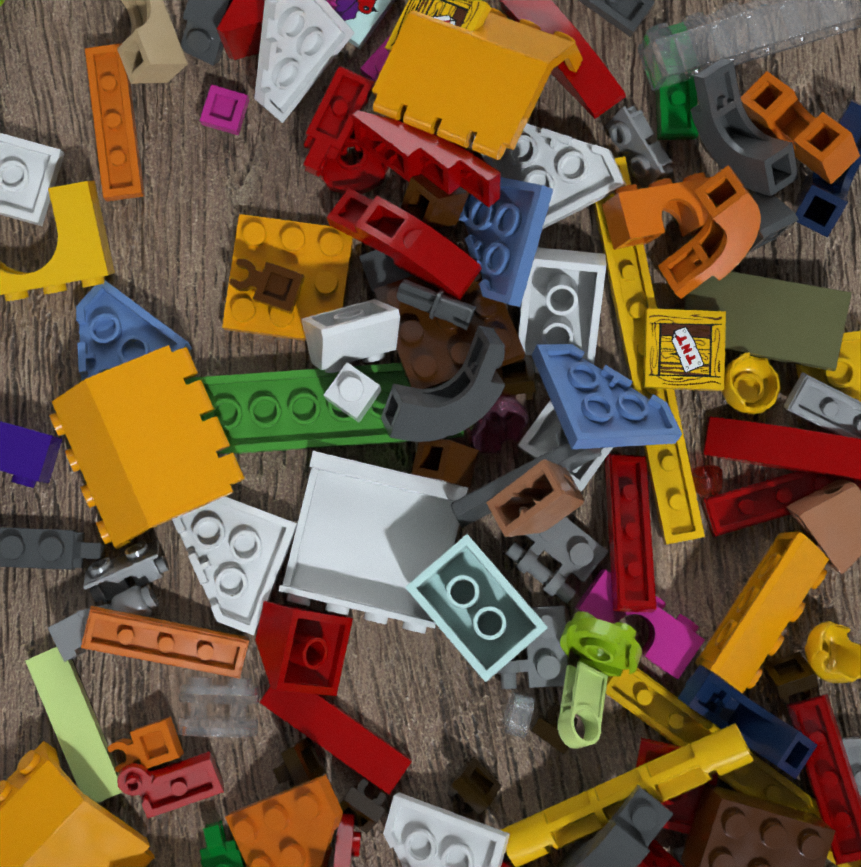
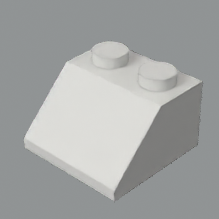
[301,299,400,373]

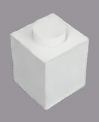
[324,363,382,423]

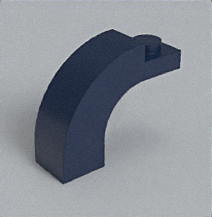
[793,99,861,238]
[677,665,818,779]

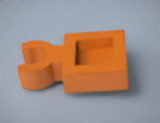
[107,716,184,772]

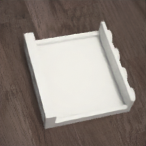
[279,451,468,634]

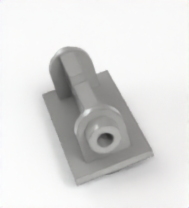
[605,106,674,188]
[83,539,169,603]

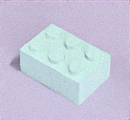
[405,534,548,682]

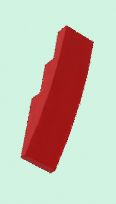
[499,0,626,119]
[352,110,501,207]
[702,416,861,481]

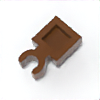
[229,259,305,314]

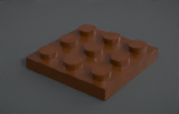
[373,272,525,389]

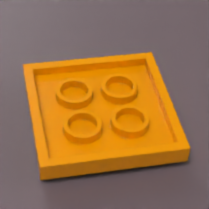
[222,214,354,341]

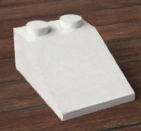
[518,247,606,373]

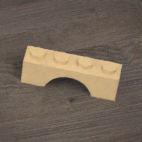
[117,0,188,84]

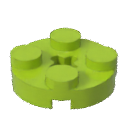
[560,611,642,677]

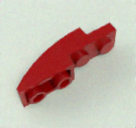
[326,188,482,300]

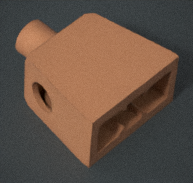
[486,459,585,537]
[786,478,861,575]

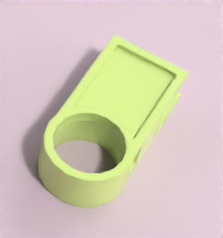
[558,662,608,749]

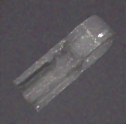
[501,689,535,739]

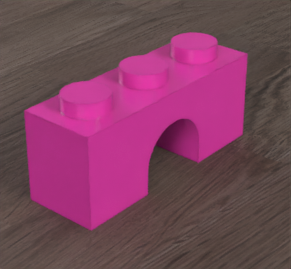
[574,569,705,679]

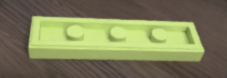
[25,647,122,803]

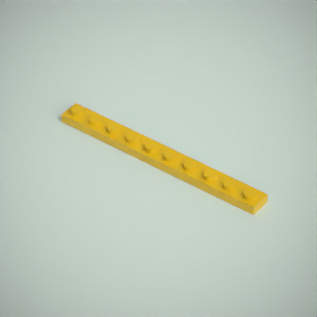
[593,157,705,545]

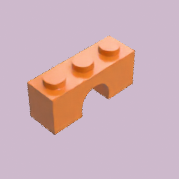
[740,71,860,184]
[602,173,713,250]

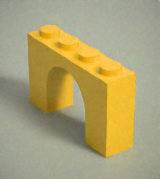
[0,181,115,302]

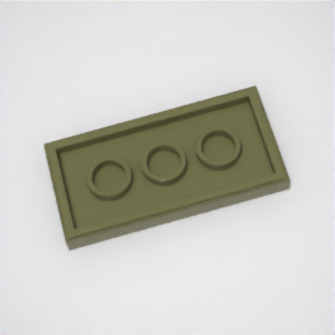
[684,271,852,371]

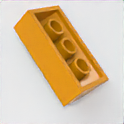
[695,532,829,694]

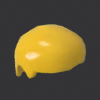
[721,352,781,414]
[804,621,861,683]

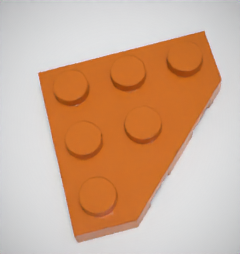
[225,774,343,867]

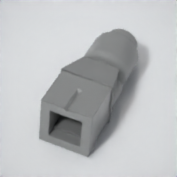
[48,585,159,662]

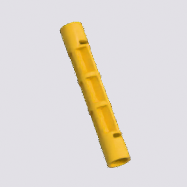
[501,723,754,867]

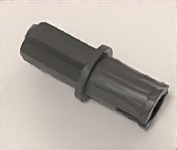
[396,279,476,330]

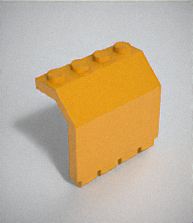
[372,7,583,160]
[49,345,245,550]
[0,741,155,867]

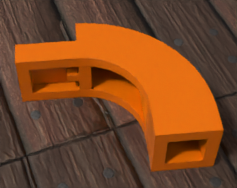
[657,165,761,299]

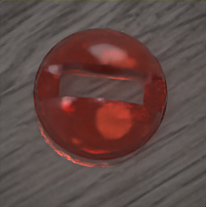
[691,465,723,498]

